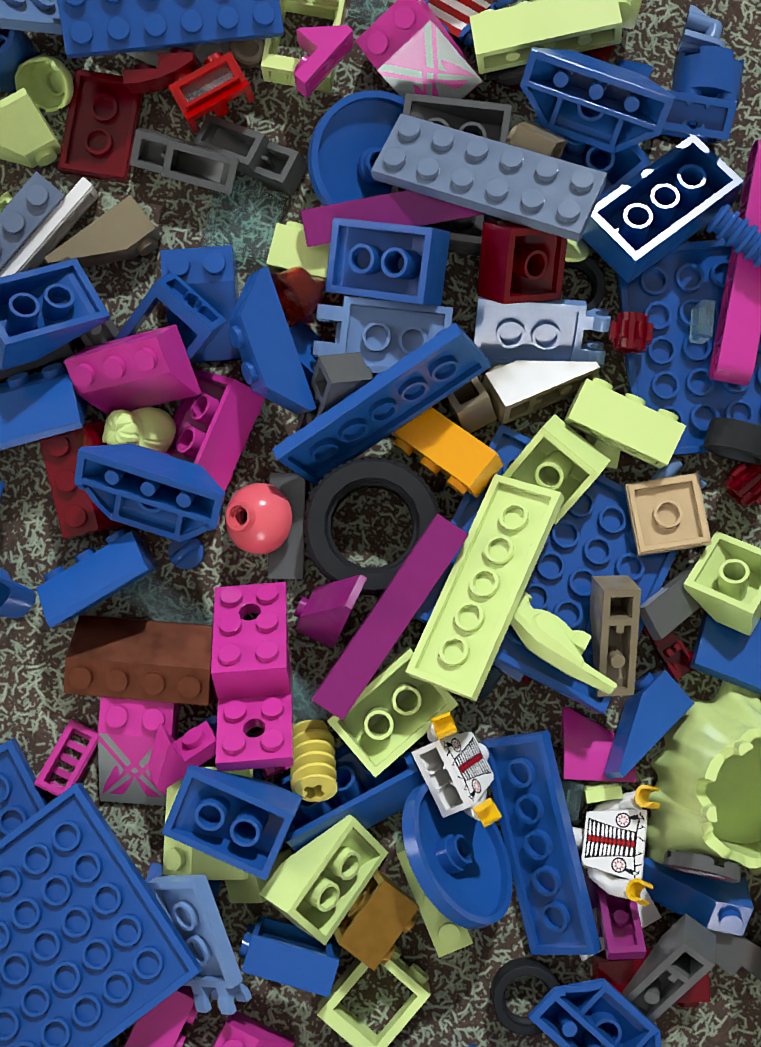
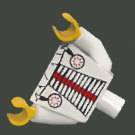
[411,711,502,828]
[572,785,660,906]

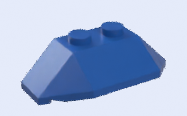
[520,47,676,154]
[228,266,317,415]
[74,444,225,542]
[528,978,662,1047]

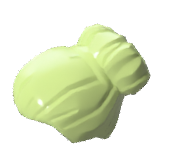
[102,407,176,453]

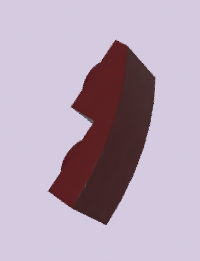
[123,48,202,94]

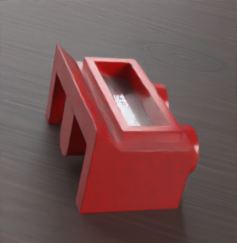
[168,51,255,133]

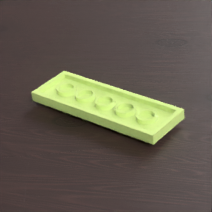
[405,474,564,702]

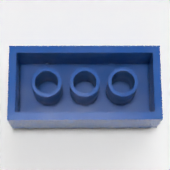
[582,135,743,283]

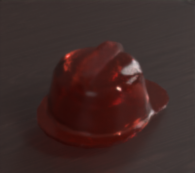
[270,266,326,324]

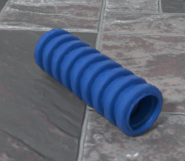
[706,204,761,268]

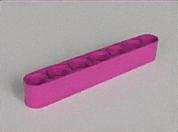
[709,140,761,386]

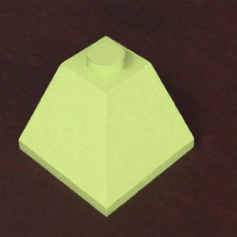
[0,88,61,168]

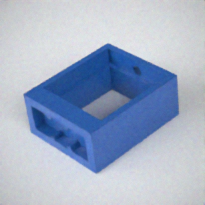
[661,90,738,144]
[114,272,227,366]
[238,915,341,997]

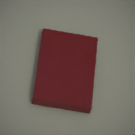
[58,69,144,184]

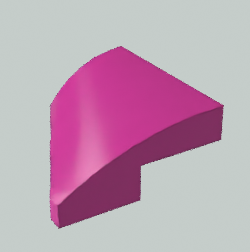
[561,706,636,783]

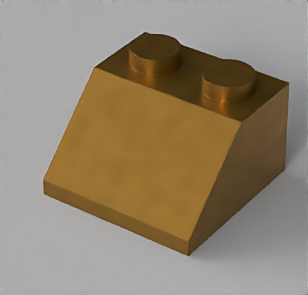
[334,869,420,971]

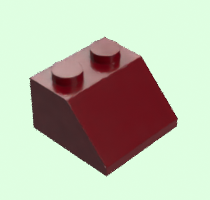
[477,221,567,304]

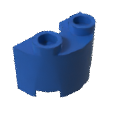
[671,46,744,106]

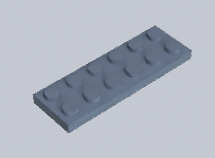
[371,114,607,242]

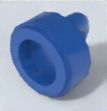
[168,536,205,570]

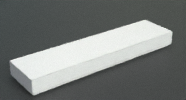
[0,177,99,277]

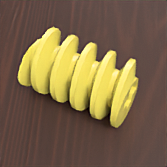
[290,719,338,802]

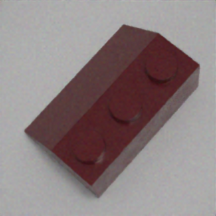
[39,422,129,541]

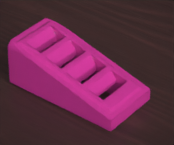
[34,719,98,796]

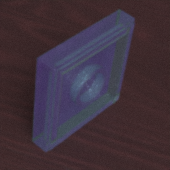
[202,183,286,263]

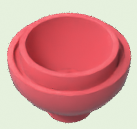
[225,483,292,554]

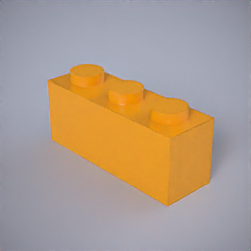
[392,407,504,498]

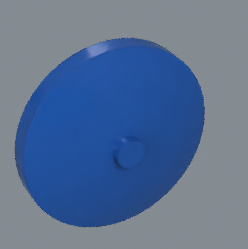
[308,90,405,206]
[402,782,513,929]

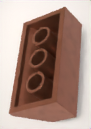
[63,615,217,706]

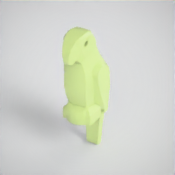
[510,591,617,694]

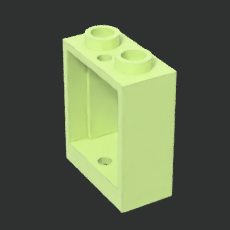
[261,0,346,93]
[317,947,431,1047]

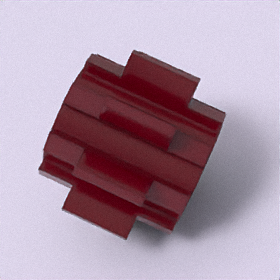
[608,312,654,354]
[724,463,761,508]

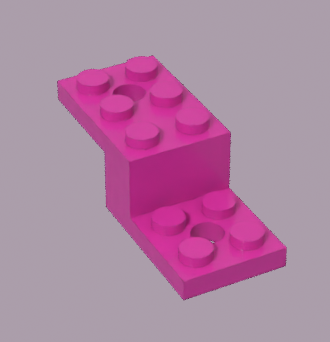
[211,582,294,771]

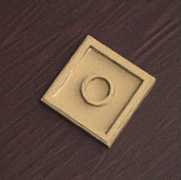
[624,473,712,557]

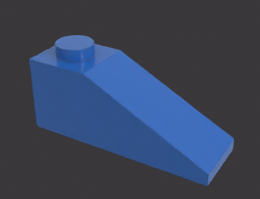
[603,670,695,779]
[642,857,754,936]

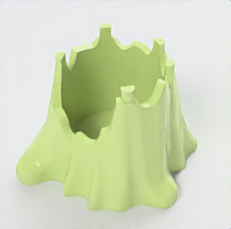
[646,680,761,876]

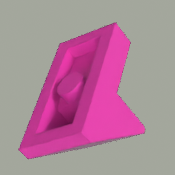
[294,25,354,98]
[148,721,216,792]

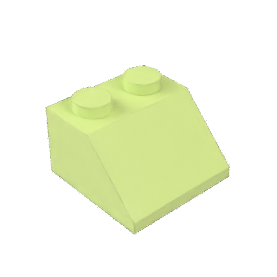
[502,414,610,525]
[683,531,761,636]

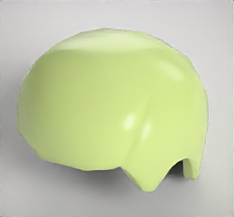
[14,55,74,112]

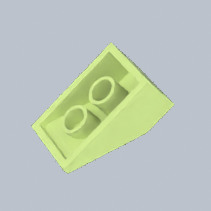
[259,815,388,946]

